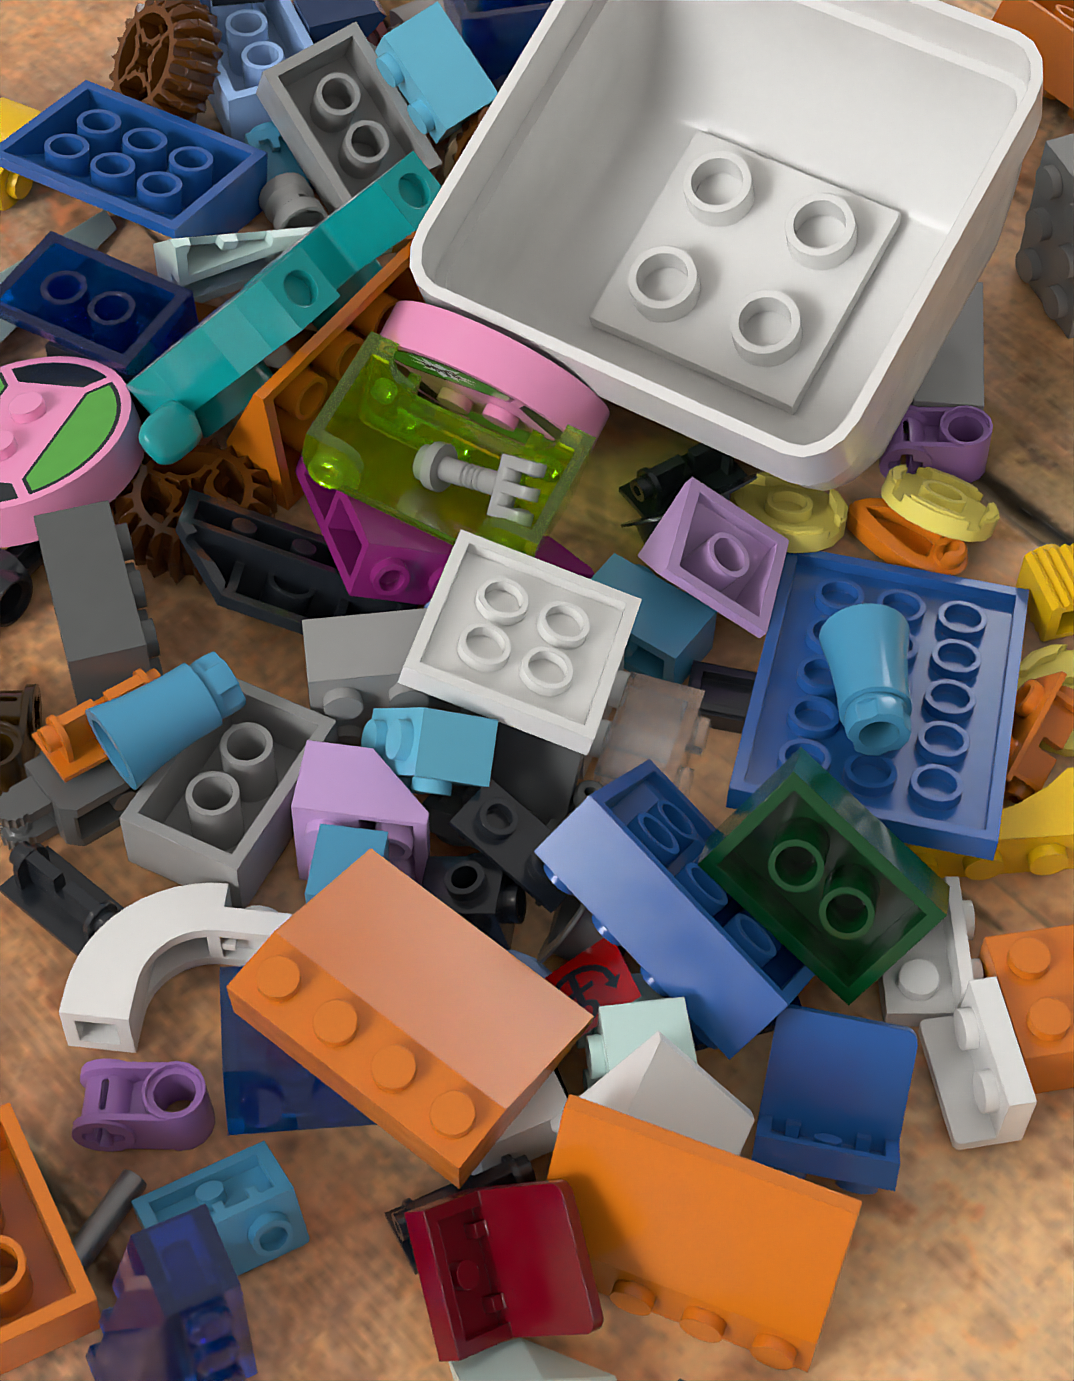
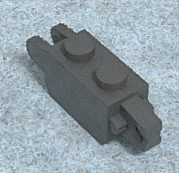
[0,751,144,850]

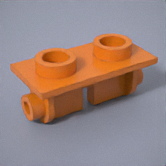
[32,668,161,783]
[1004,671,1074,804]

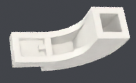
[59,883,292,1053]

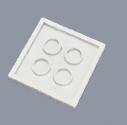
[398,529,642,756]

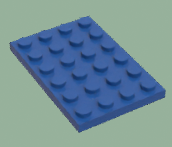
[726,551,1029,861]

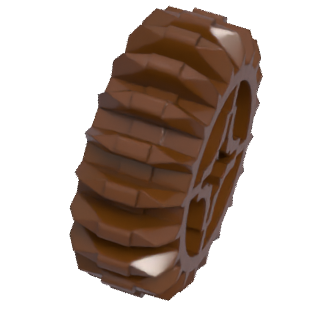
[109,0,224,124]
[113,437,277,585]

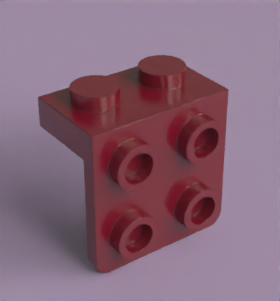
[404,1179,604,1362]

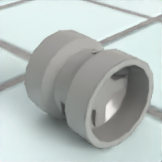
[259,172,328,230]

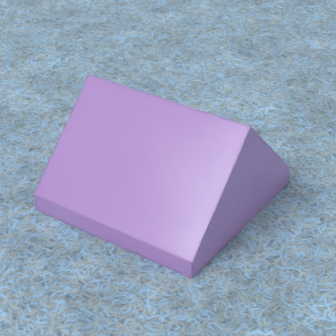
[637,477,789,638]

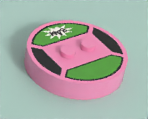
[373,300,610,462]
[0,356,145,548]

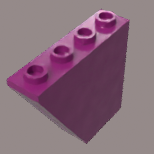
[295,420,595,605]

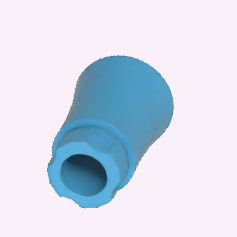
[819,603,912,756]
[85,651,246,790]

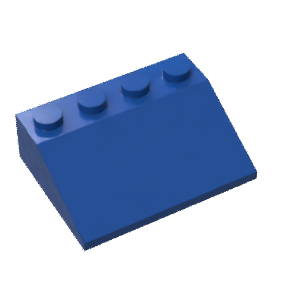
[0,80,268,239]
[534,759,815,1060]

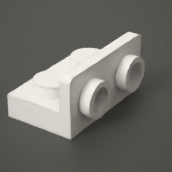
[878,876,984,1027]
[918,976,1037,1150]

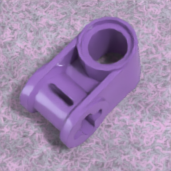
[879,405,993,483]
[72,1058,215,1152]

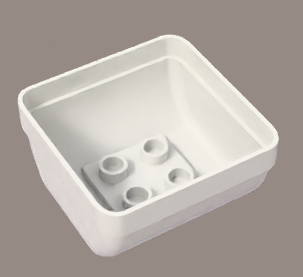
[410,0,1043,491]

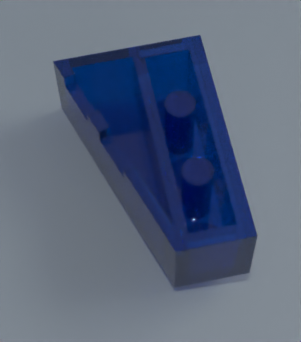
[85,1203,258,1381]

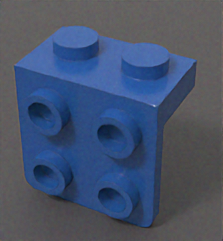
[751,1004,918,1195]

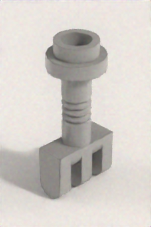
[413,441,547,527]

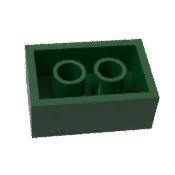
[697,747,950,1006]

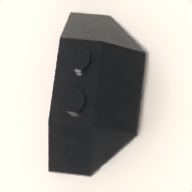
[175,489,419,635]

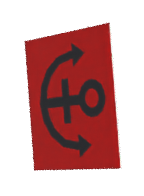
[544,938,642,1039]

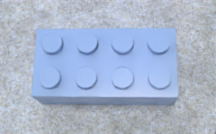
[200,0,313,142]

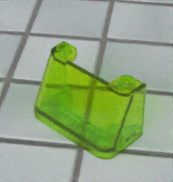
[302,331,596,558]

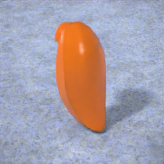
[846,498,968,576]

